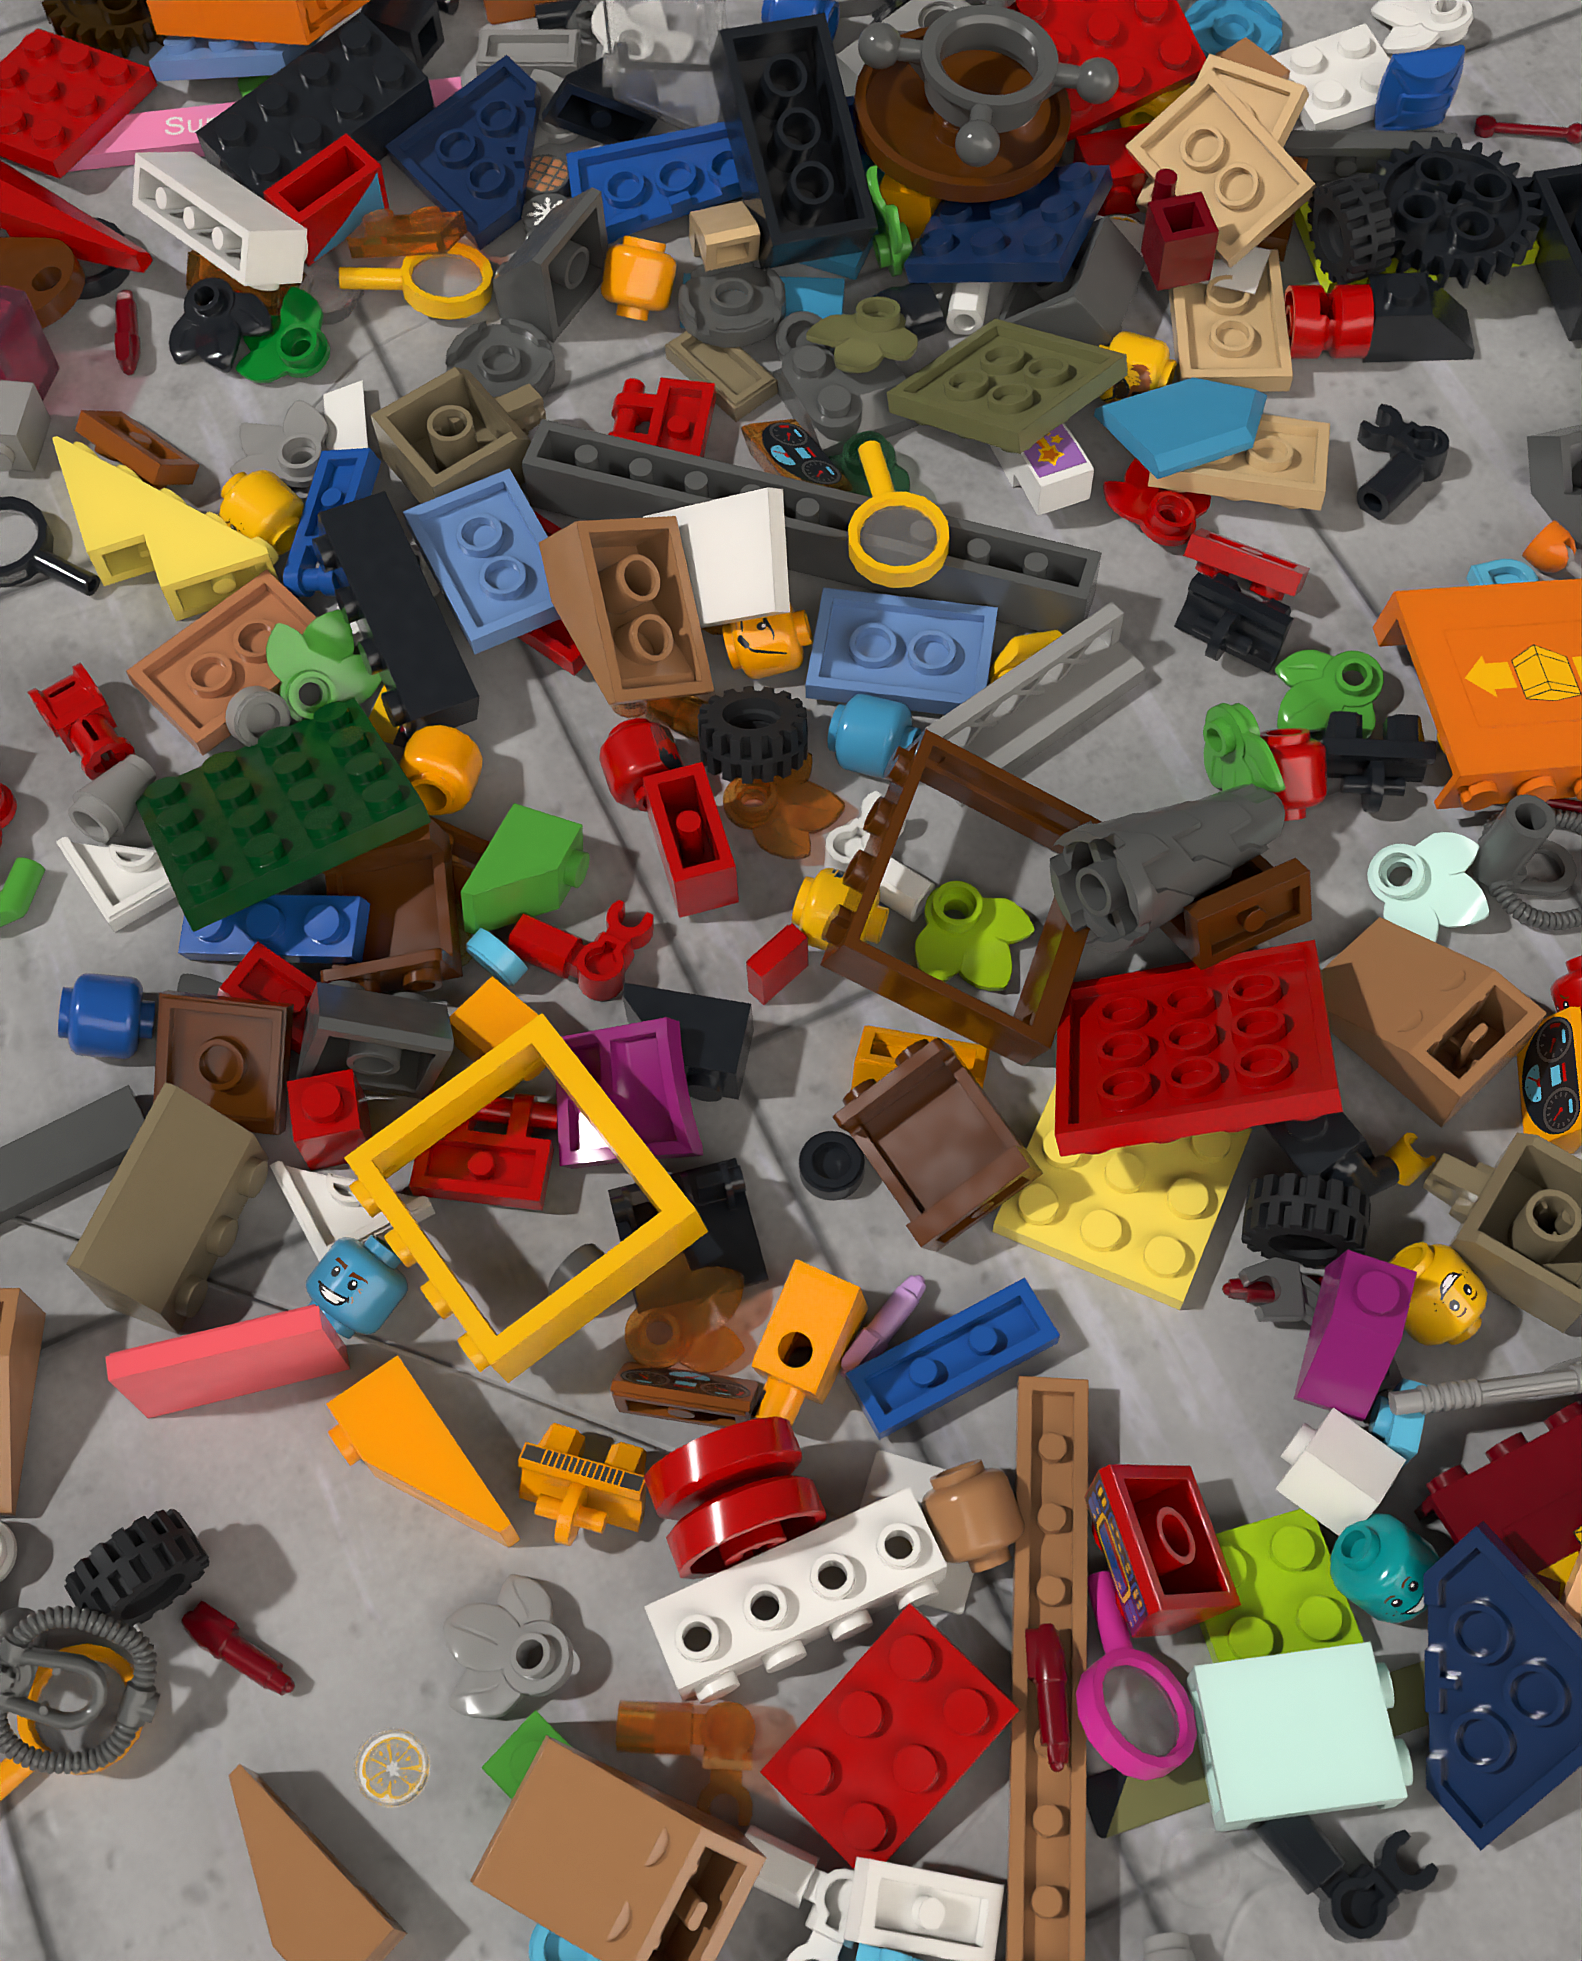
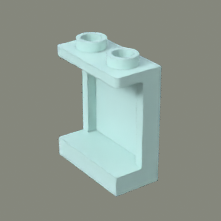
[1186,1642,1413,1833]

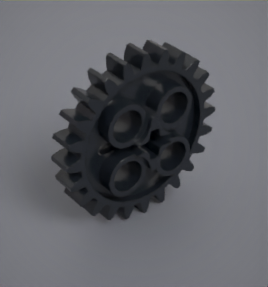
[1369,137,1543,289]

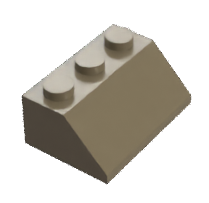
[66,1082,269,1334]

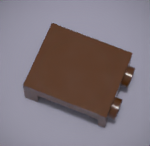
[320,818,463,993]
[1159,855,1312,970]
[832,1038,1043,1252]

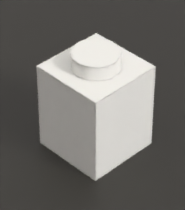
[1276,1407,1406,1536]

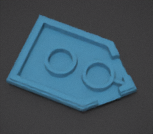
[1094,377,1267,479]

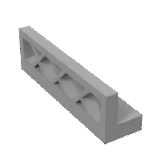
[925,602,1146,807]

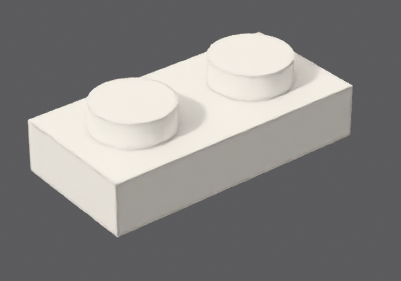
[844,1857,1004,1961]

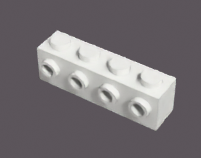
[132,152,308,291]
[644,1487,947,1704]

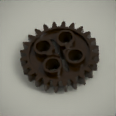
[41,0,167,58]

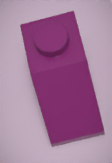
[1293,1250,1417,1421]

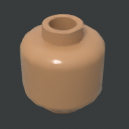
[921,1459,1025,1573]

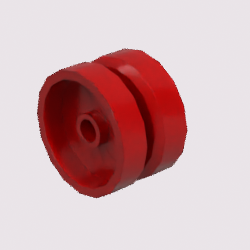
[644,1416,826,1579]

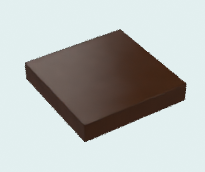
[153,990,294,1135]

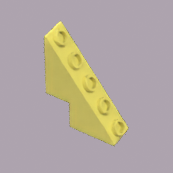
[52,436,279,621]

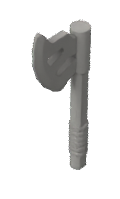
[1388,1356,1582,1415]

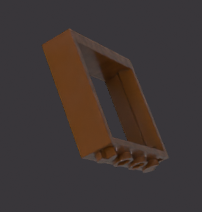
[820,729,1102,1066]

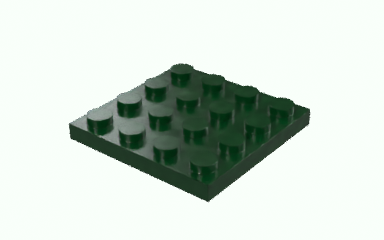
[135,697,431,932]

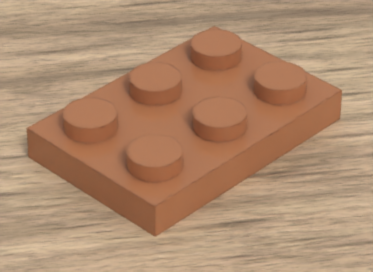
[126,569,316,756]

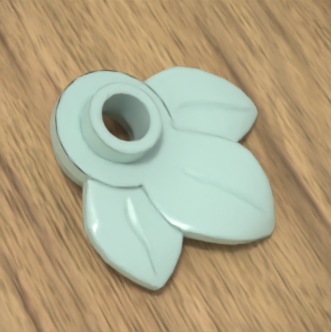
[1367,832,1490,942]

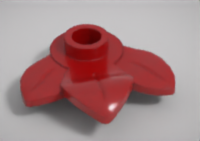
[1103,457,1211,547]

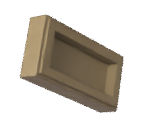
[665,331,778,422]

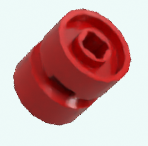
[1284,284,1374,359]

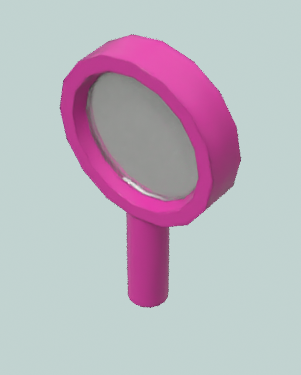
[1076,1571,1197,1781]

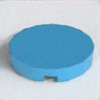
[1185,0,1283,59]

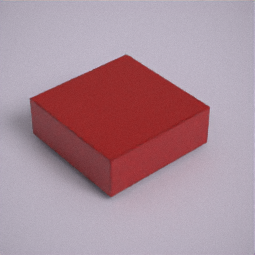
[746,923,809,1005]

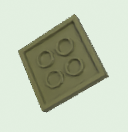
[887,318,1128,454]

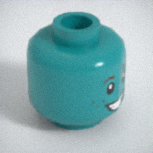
[1330,1513,1439,1624]

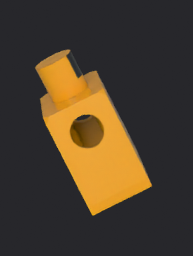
[751,1259,868,1427]

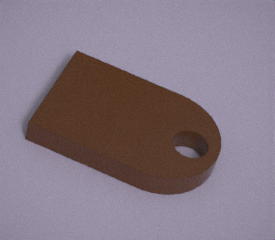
[0,237,85,335]

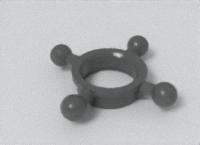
[858,0,1119,167]

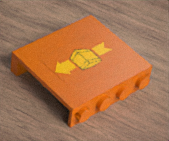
[1372,578,1582,811]

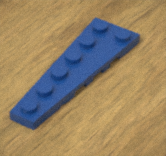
[566,95,866,244]

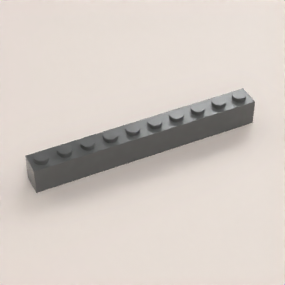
[522,419,1102,634]

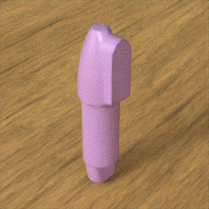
[840,1275,926,1379]

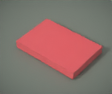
[105,1304,350,1418]

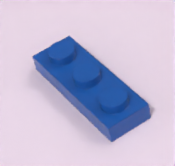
[178,895,370,964]
[845,1277,1060,1440]

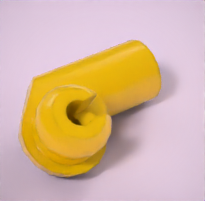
[989,630,1063,684]

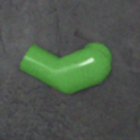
[0,857,45,928]

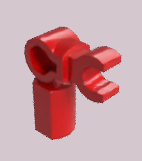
[507,900,654,1001]

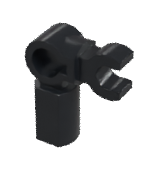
[1357,404,1450,521]
[1255,1815,1439,1943]

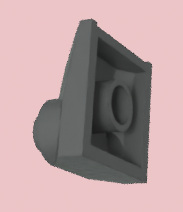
[773,344,920,461]

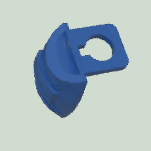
[1374,44,1465,131]

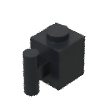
[361,0,459,71]

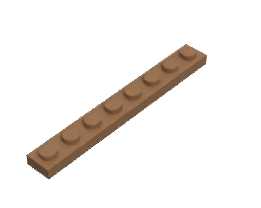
[1005,1376,1089,1961]

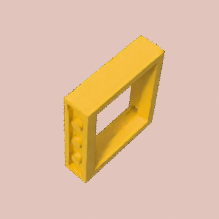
[344,1013,708,1383]

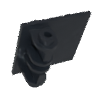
[608,1158,769,1315]

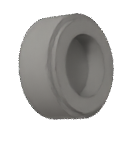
[225,686,290,747]

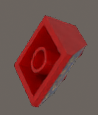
[1084,1464,1241,1638]

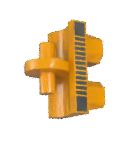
[518,1423,647,1546]

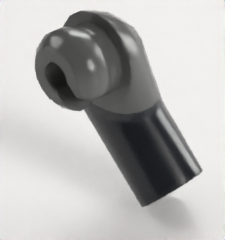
[534,0,597,39]

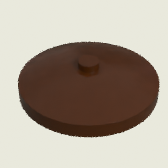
[853,26,1071,203]

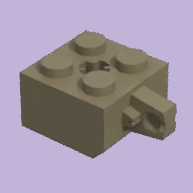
[371,367,546,504]
[1422,1133,1582,1333]

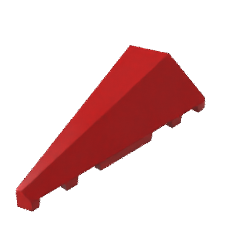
[0,160,153,273]

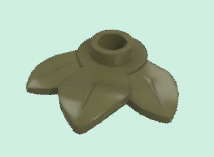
[806,297,918,374]

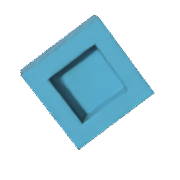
[1368,1378,1426,1470]

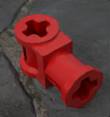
[27,663,135,780]

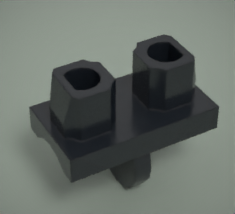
[1174,572,1294,673]
[1321,711,1436,813]

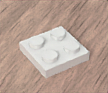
[1271,23,1390,130]

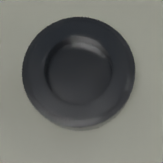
[799,1131,865,1201]

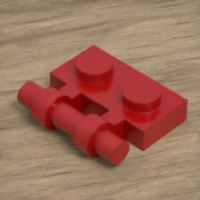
[607,377,716,457]
[409,1090,558,1211]

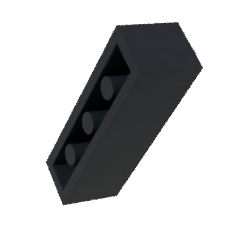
[312,491,480,739]

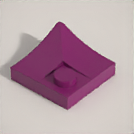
[556,1017,703,1169]

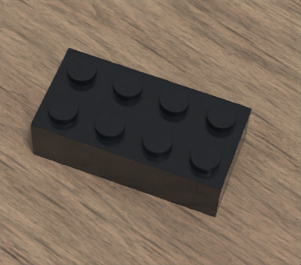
[196,11,435,200]
[709,13,878,270]

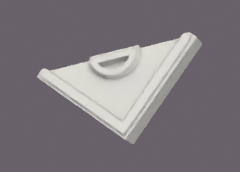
[56,837,176,933]
[269,1161,435,1262]

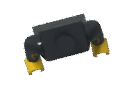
[1262,1112,1436,1197]

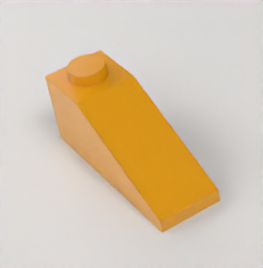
[326,1355,521,1548]

